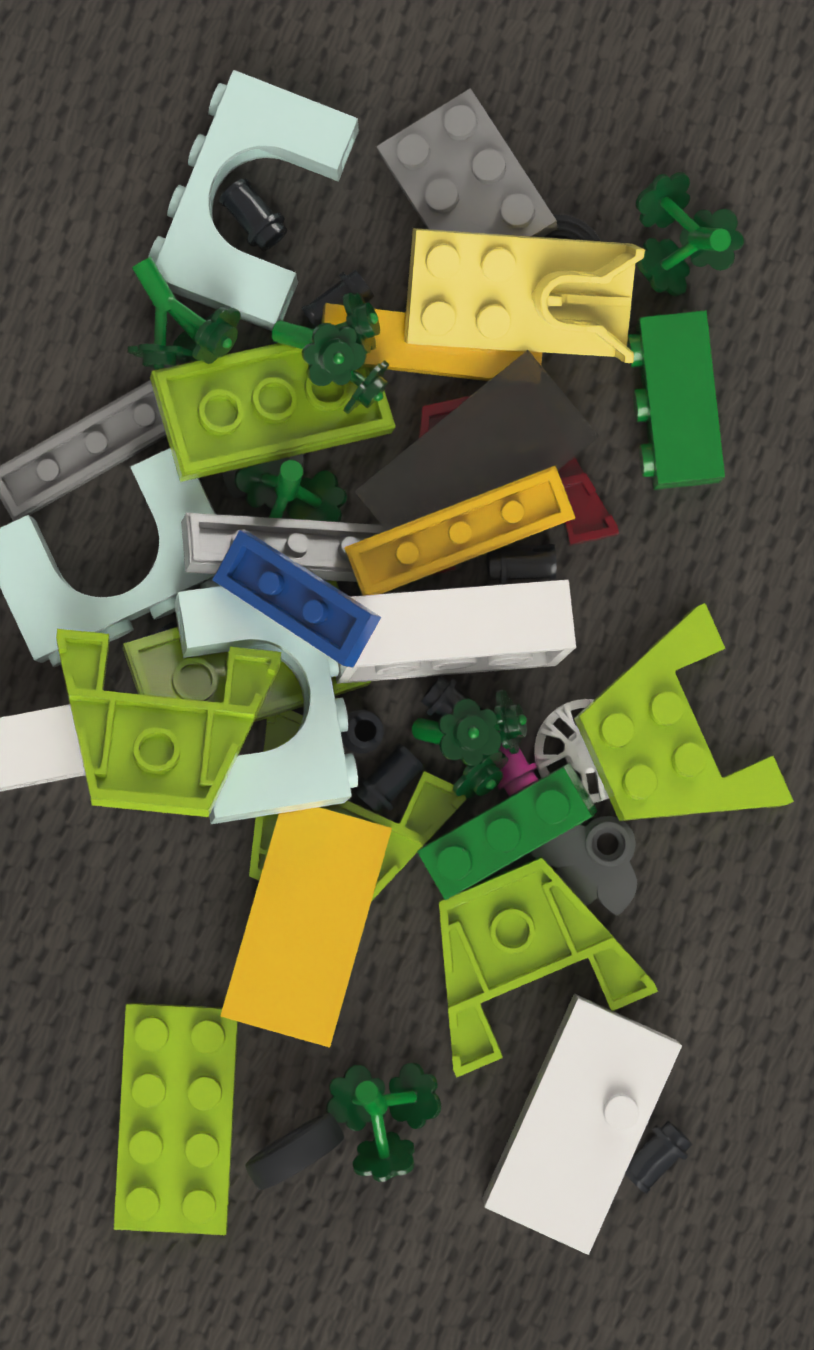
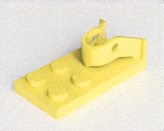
[404,228,645,363]

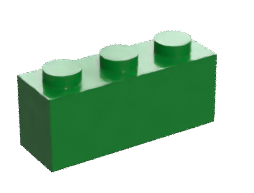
[627,310,725,490]
[417,762,598,900]

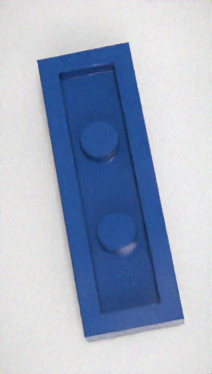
[212,530,382,668]

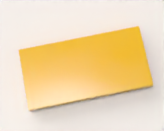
[220,807,392,1048]

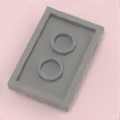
[377,88,558,237]

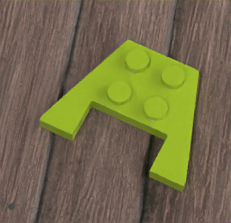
[574,603,794,821]
[56,629,281,817]
[249,710,467,902]
[439,856,658,1077]

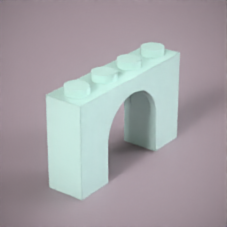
[148,70,359,331]
[0,448,220,667]
[174,586,358,824]

